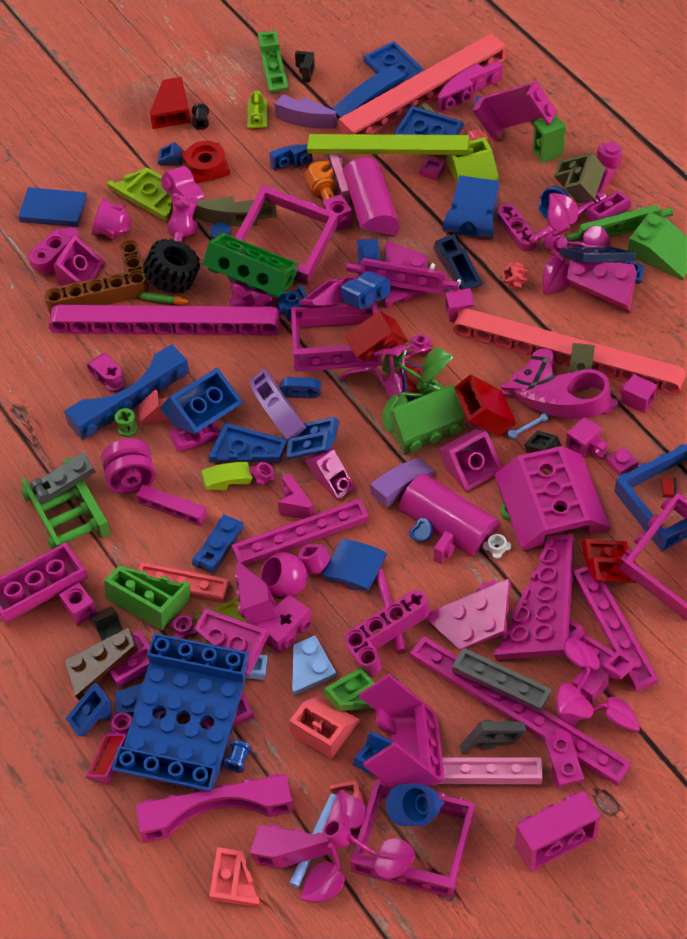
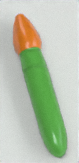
[138,292,188,306]

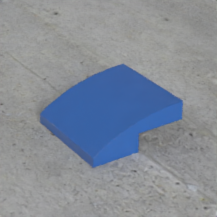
[286,416,339,460]
[322,539,387,591]

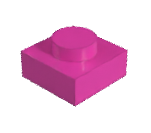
[606,446,638,476]
[434,531,455,564]

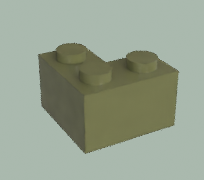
[554,152,605,203]

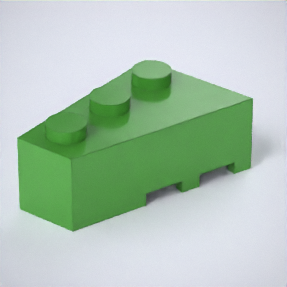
[104,566,190,631]

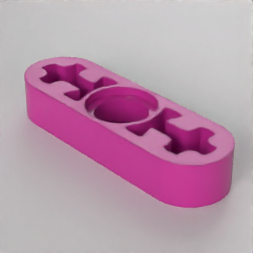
[498,203,536,251]

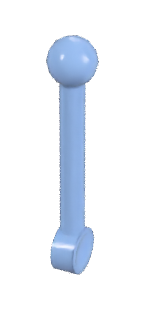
[508,413,548,439]

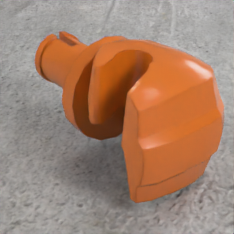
[305,161,336,201]

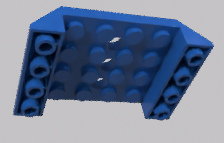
[112,633,249,792]

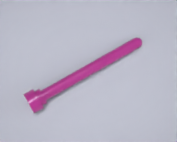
[529,190,607,244]

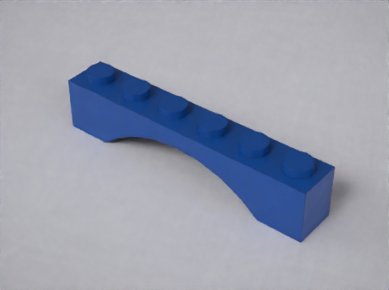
[64,344,189,440]

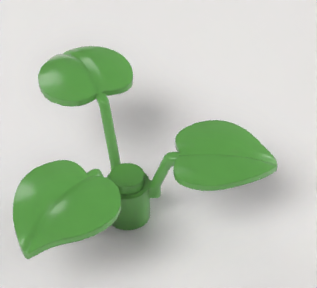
[382,344,454,434]

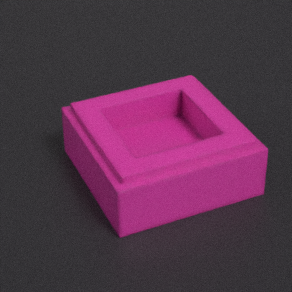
[419,157,445,181]

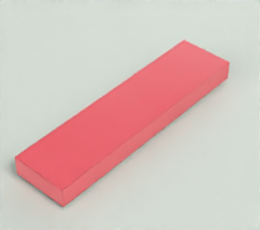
[138,562,231,603]

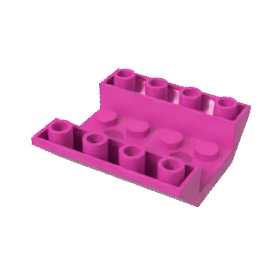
[495,446,611,550]

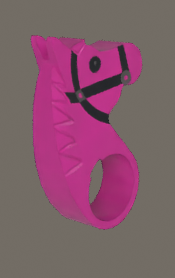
[500,349,611,419]

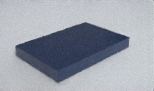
[559,247,637,262]

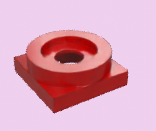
[181,141,230,184]

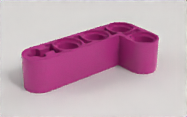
[344,590,430,676]

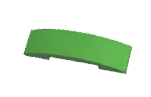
[258,30,288,93]

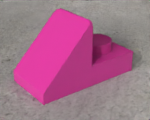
[278,474,314,519]

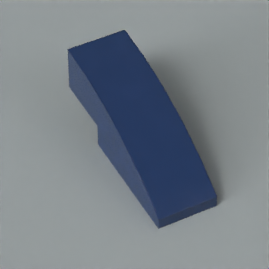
[433,234,483,290]

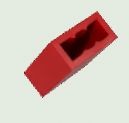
[454,374,517,437]

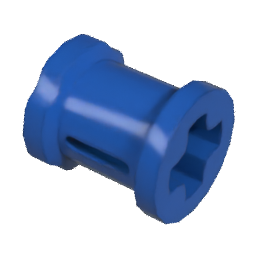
[223,740,252,773]

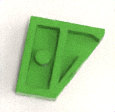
[322,668,374,711]

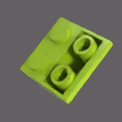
[447,137,499,183]

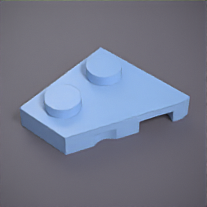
[292,635,336,696]

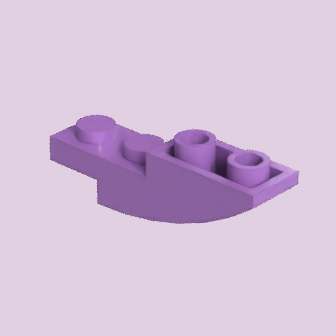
[248,368,306,441]

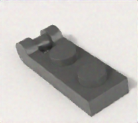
[30,452,96,504]

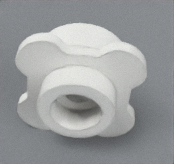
[483,534,511,559]

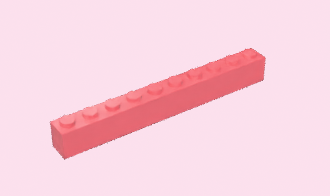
[339,33,506,135]

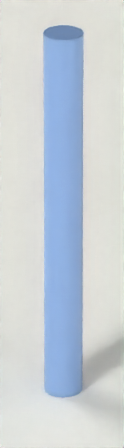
[289,794,337,888]

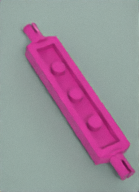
[346,258,459,295]

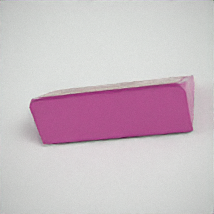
[86,734,127,785]

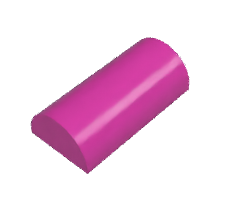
[342,157,400,236]
[399,473,500,557]
[0,542,88,624]

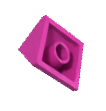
[54,235,105,286]

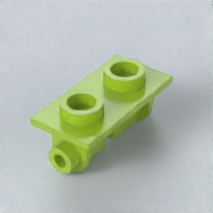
[247,91,267,129]

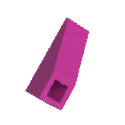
[234,562,277,625]
[250,824,337,869]

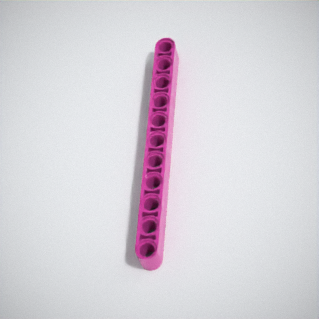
[49,305,280,336]

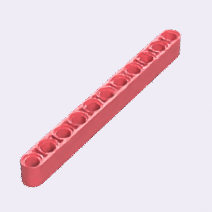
[453,308,686,395]

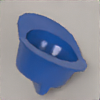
[386,784,444,826]

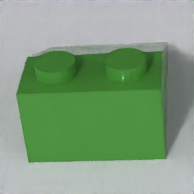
[628,212,687,280]

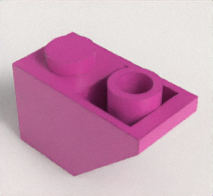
[305,449,356,500]

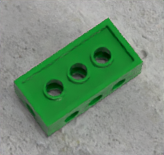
[202,233,299,297]

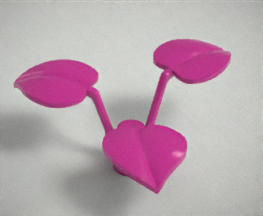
[542,193,610,294]
[339,345,433,398]
[557,638,640,732]
[300,790,415,903]

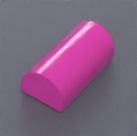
[586,191,631,222]

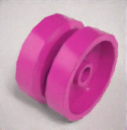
[101,439,156,494]

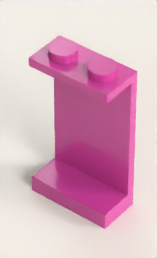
[473,81,557,140]

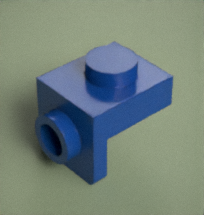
[353,731,392,776]

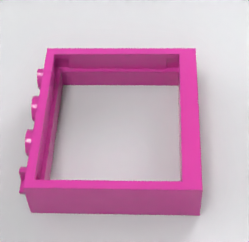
[235,185,338,285]
[291,301,382,372]
[619,492,687,620]
[351,779,475,898]

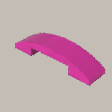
[568,619,638,679]

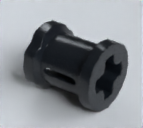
[192,103,209,130]

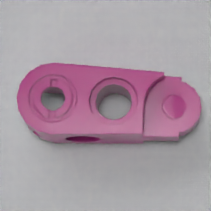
[29,227,80,275]

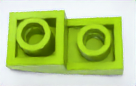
[200,462,253,490]

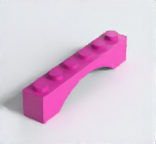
[136,774,293,843]

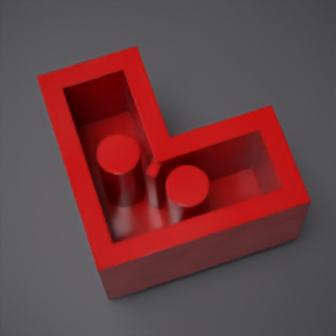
[344,311,408,361]

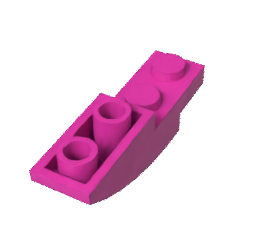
[438,61,503,112]

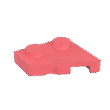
[208,847,260,908]

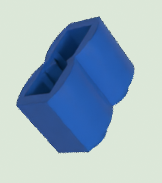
[341,271,391,309]

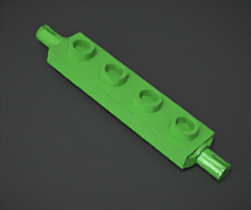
[566,205,673,242]

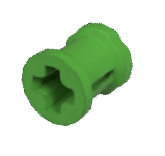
[115,408,137,437]

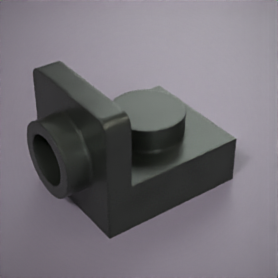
[295,51,315,82]
[524,430,561,453]

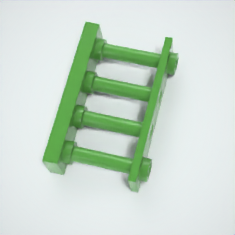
[20,457,111,550]

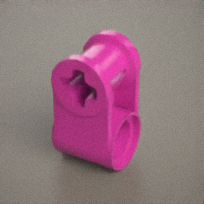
[87,352,125,393]

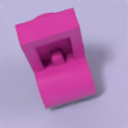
[544,732,584,788]

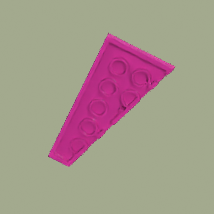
[494,534,575,660]

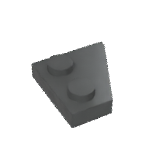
[459,720,526,754]

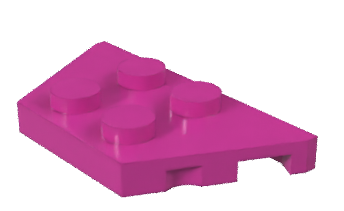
[385,242,428,308]
[426,579,511,651]

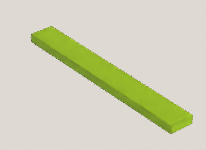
[307,134,469,155]

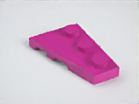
[194,608,270,676]

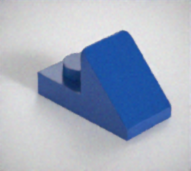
[65,683,111,736]

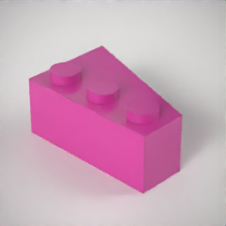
[567,259,637,313]

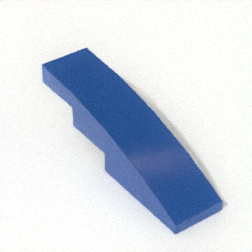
[332,65,406,118]

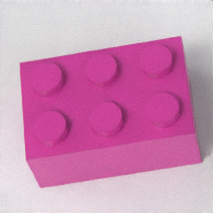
[514,791,601,872]

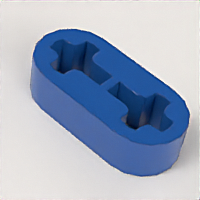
[280,377,322,398]

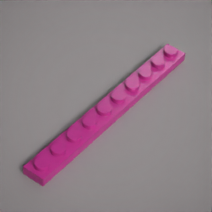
[410,636,632,786]

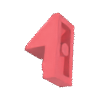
[138,390,170,425]

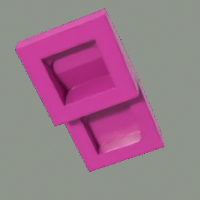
[169,422,220,452]

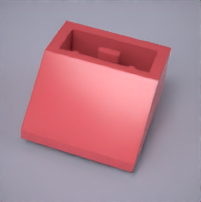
[289,696,360,759]

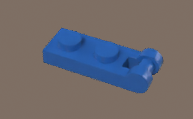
[192,514,244,574]

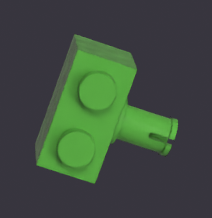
[531,114,566,163]

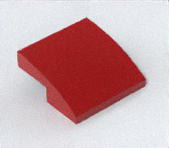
[581,539,637,583]

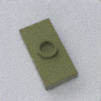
[569,343,595,389]

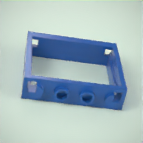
[614,444,687,552]

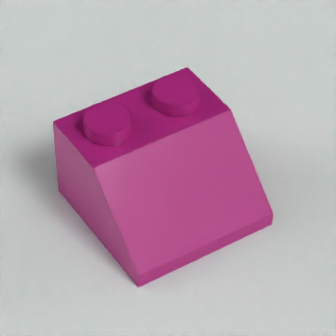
[438,429,502,491]

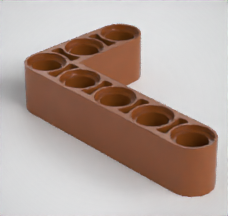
[45,240,149,314]

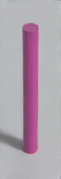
[375,569,406,654]

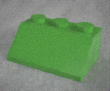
[392,385,464,455]

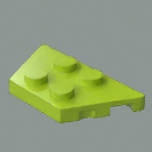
[107,168,173,222]

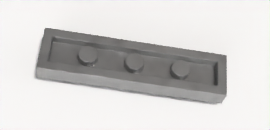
[452,647,552,713]

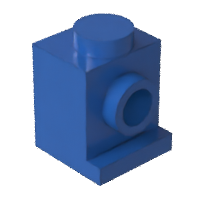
[276,285,310,321]

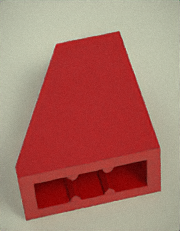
[150,77,191,129]

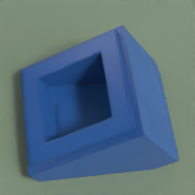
[158,142,183,165]

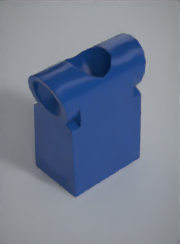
[443,175,499,239]

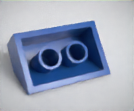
[160,367,244,434]

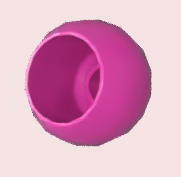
[261,553,308,599]

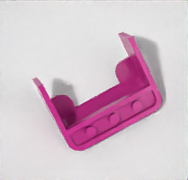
[359,674,444,788]

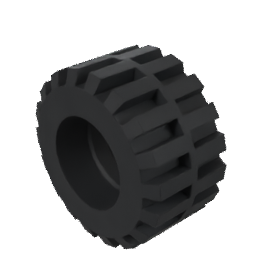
[143,239,201,294]

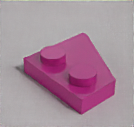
[108,630,150,688]

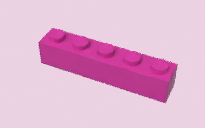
[136,485,207,526]

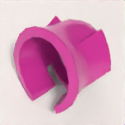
[91,197,131,241]

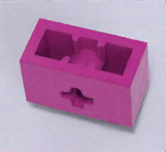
[257,594,312,654]

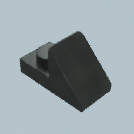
[89,606,123,641]

